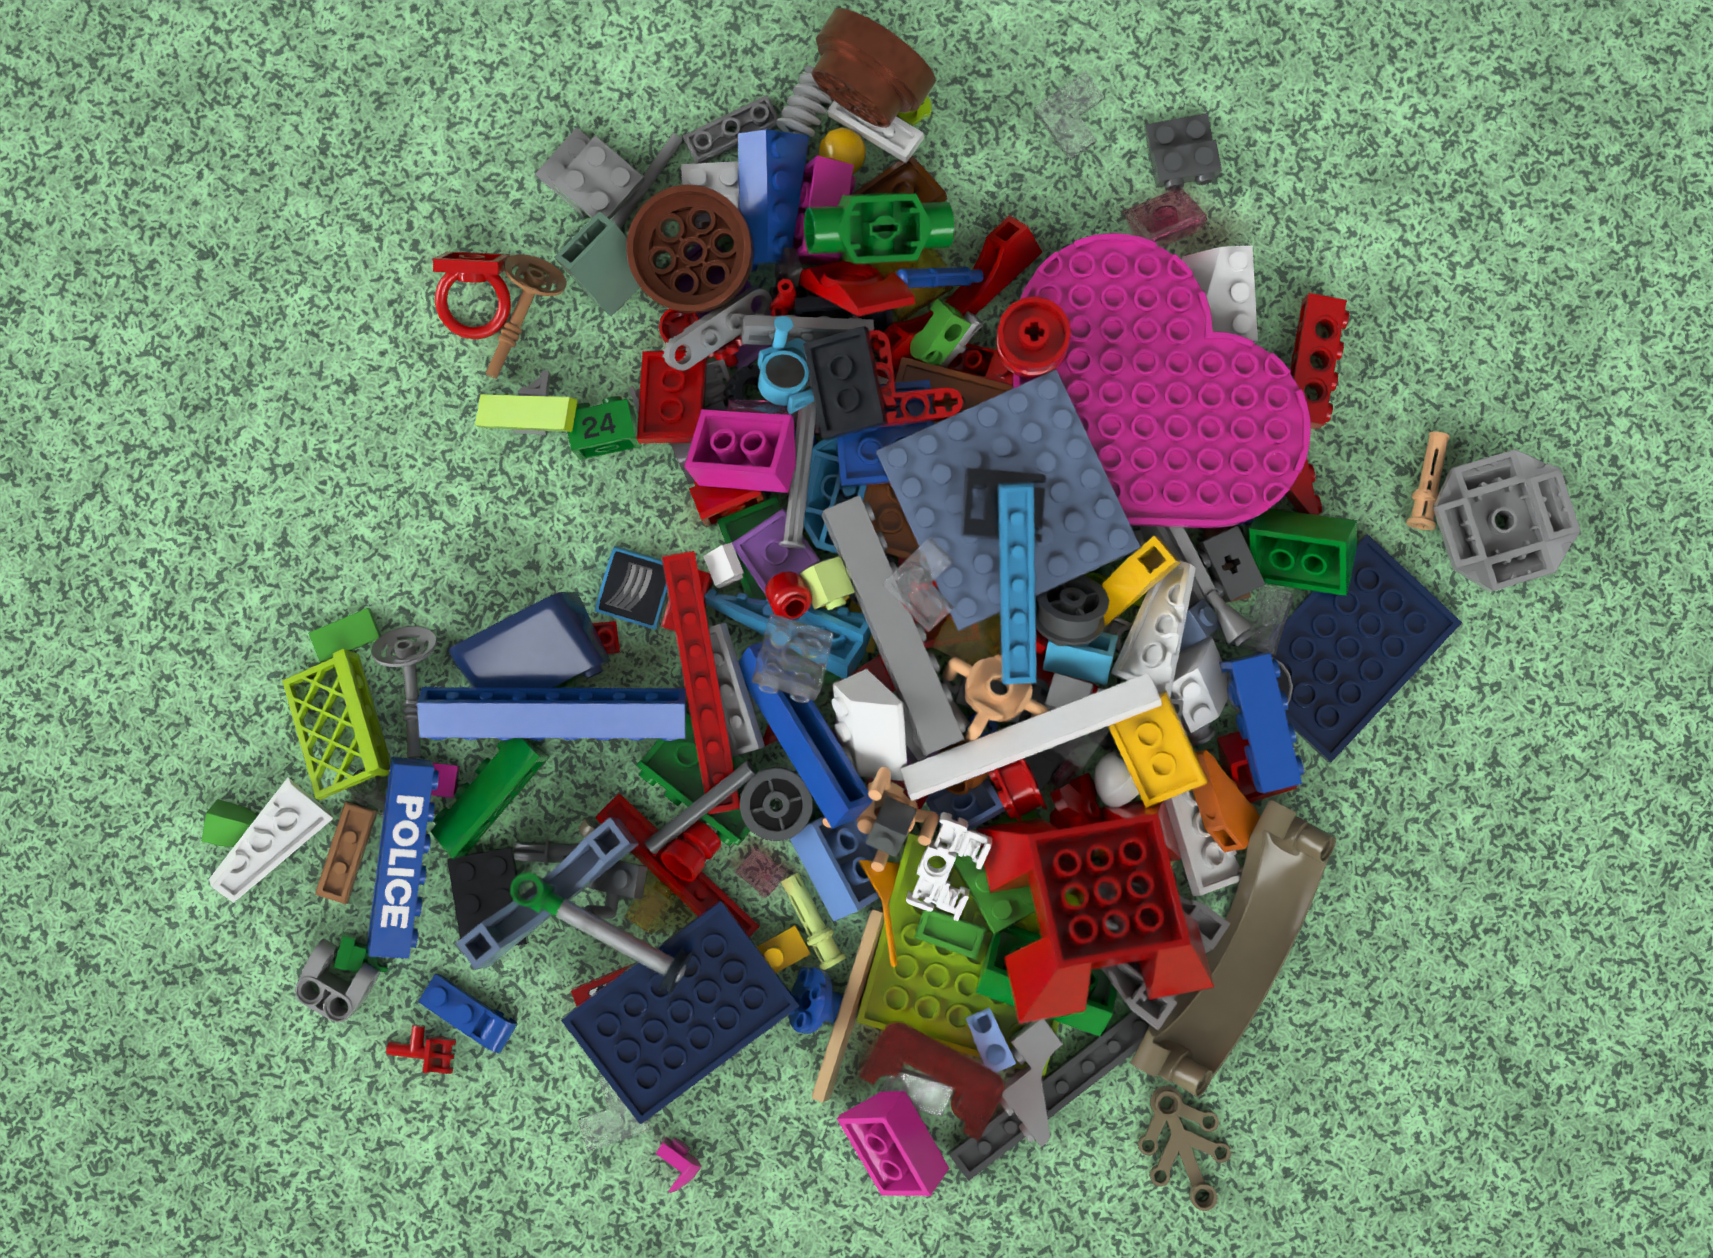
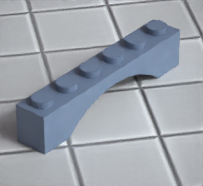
[456,817,639,970]

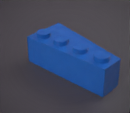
[738,129,809,265]
[1219,653,1304,793]

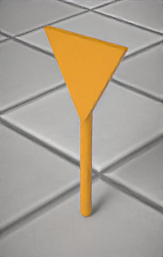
[858,860,900,967]

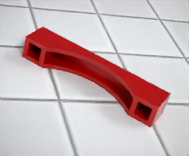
[871,215,1043,373]

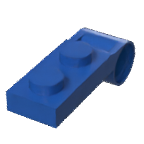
[418,974,518,1053]

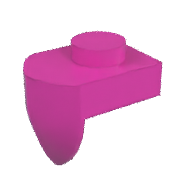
[655,1137,702,1193]

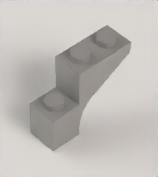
[998,1019,1063,1147]

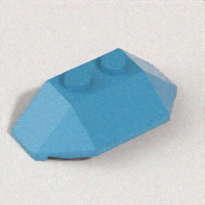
[804,438,867,554]

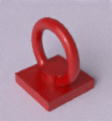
[433,251,511,339]

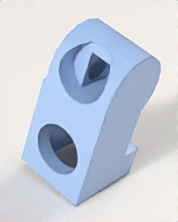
[966,1007,1016,1075]

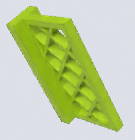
[282,649,391,800]

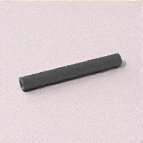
[645,761,757,854]

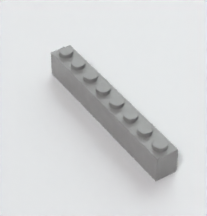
[822,495,966,756]

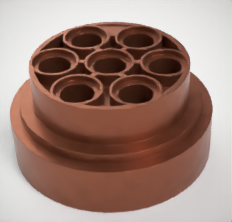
[811,8,936,128]
[627,185,754,313]

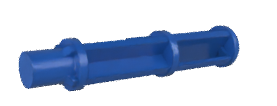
[896,267,983,288]

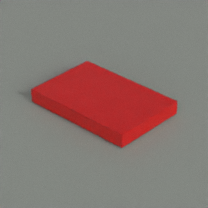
[637,350,707,444]

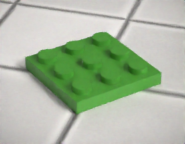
[953,810,1068,935]

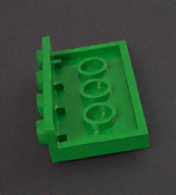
[636,712,776,847]

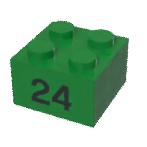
[567,396,642,460]

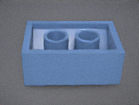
[790,816,879,922]

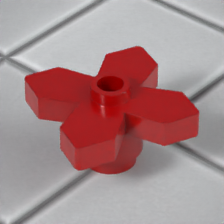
[1050,773,1105,829]

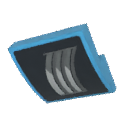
[595,546,668,630]

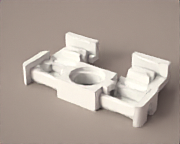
[906,812,992,921]

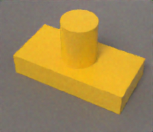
[757,925,811,973]

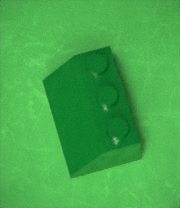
[1249,509,1357,596]

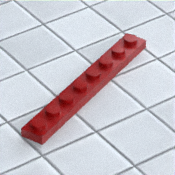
[661,551,740,815]

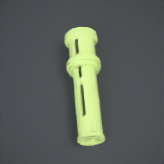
[781,872,847,970]

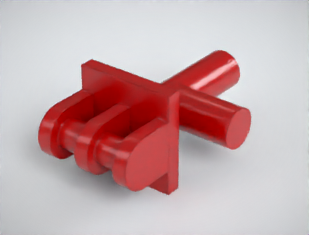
[386,1025,456,1074]

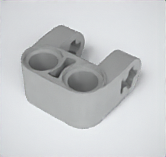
[295,939,380,1022]

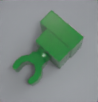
[333,931,388,972]

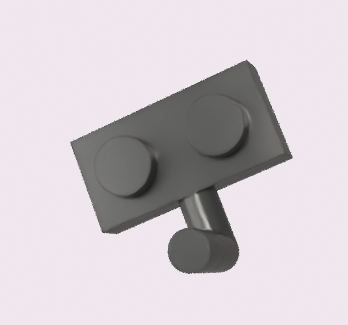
[584,860,648,919]

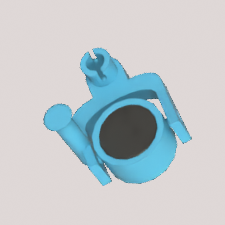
[757,315,815,414]

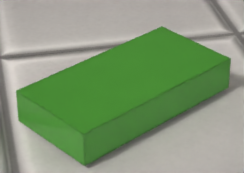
[308,608,381,663]
[914,909,987,959]

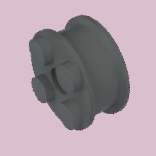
[1035,575,1109,646]
[740,767,813,841]

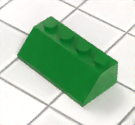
[430,738,550,858]
[975,925,1117,1036]

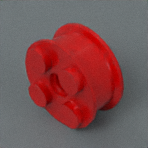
[988,758,1048,822]

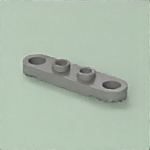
[663,287,772,370]

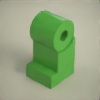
[910,298,972,366]

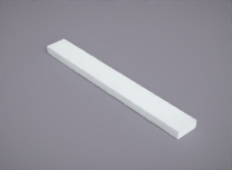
[901,673,1162,801]

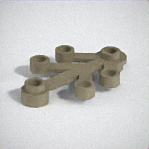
[1137,1086,1231,1211]

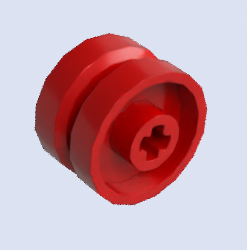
[996,296,1071,379]

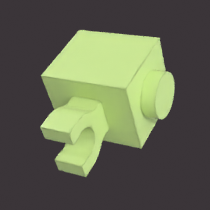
[800,556,855,611]

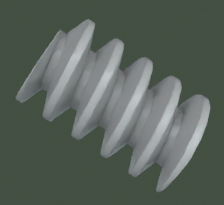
[776,65,833,137]

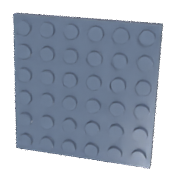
[876,369,1141,631]

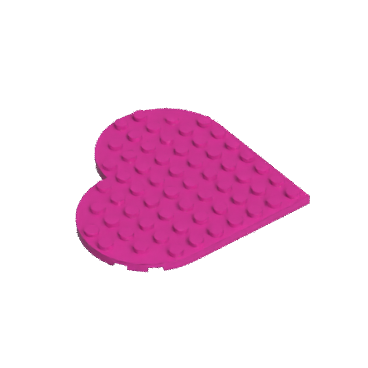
[1013,233,1311,528]

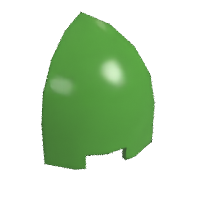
[201,799,257,847]

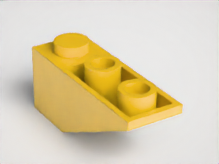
[1101,536,1181,626]

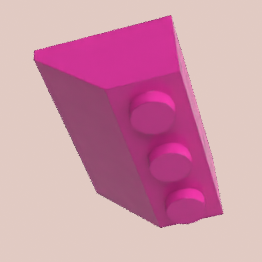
[788,156,856,265]
[684,409,796,493]
[837,1091,950,1196]

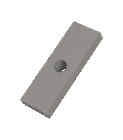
[682,95,779,163]

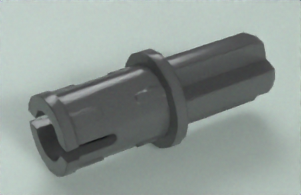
[513,839,579,866]

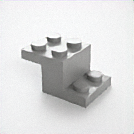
[535,127,645,219]

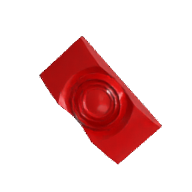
[792,261,915,316]

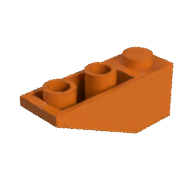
[1192,750,1261,852]

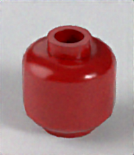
[765,571,812,620]

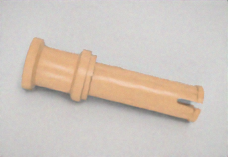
[1406,431,1450,530]

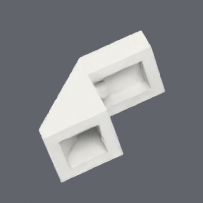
[703,543,744,589]

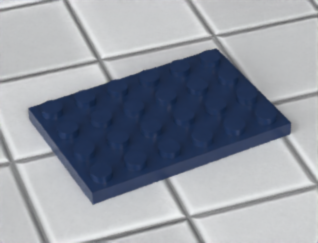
[1253,534,1462,762]
[561,899,800,1125]

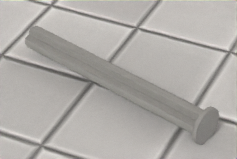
[779,387,816,549]

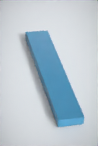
[998,483,1036,684]

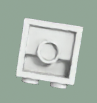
[681,162,739,229]

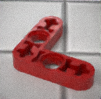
[869,330,963,427]

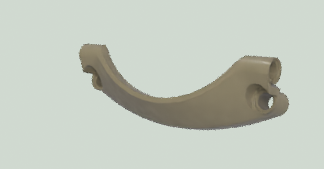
[1130,800,1336,1097]

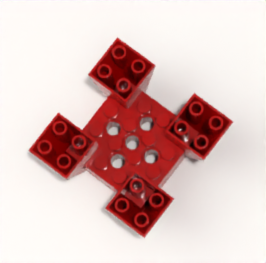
[976,800,1214,1024]

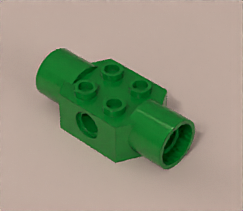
[804,193,954,264]

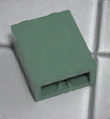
[554,211,640,317]

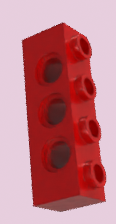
[1290,293,1349,430]

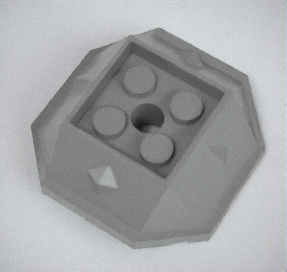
[1433,449,1581,592]

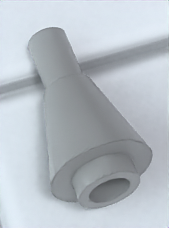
[1205,590,1255,647]

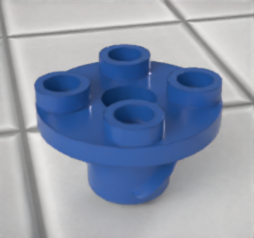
[788,967,843,1034]

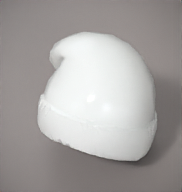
[1094,751,1139,807]

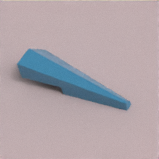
[705,589,872,679]

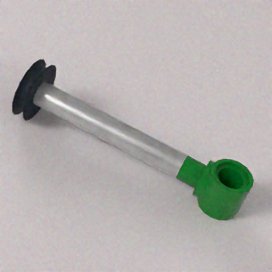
[510,873,693,995]

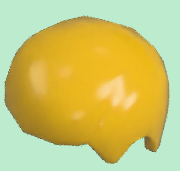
[818,127,866,175]

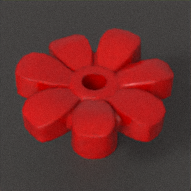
[707,335,744,367]

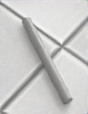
[611,133,683,229]

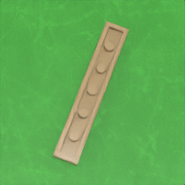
[812,909,884,1102]

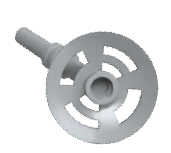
[371,626,437,758]

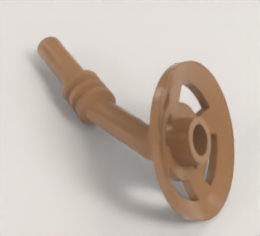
[485,254,567,379]

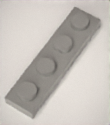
[741,314,874,345]
[708,623,765,757]

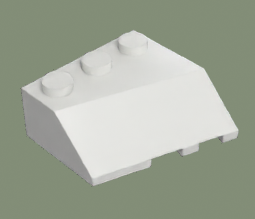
[1182,245,1258,344]

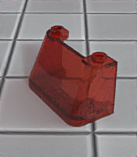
[859,1021,1004,1141]

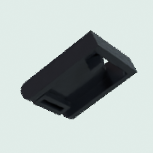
[961,468,1046,543]

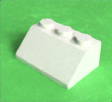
[832,669,907,781]

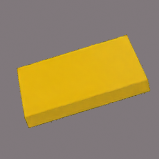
[1108,691,1208,808]

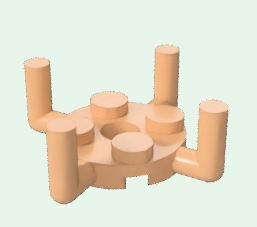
[943,655,1049,743]
[822,767,939,872]

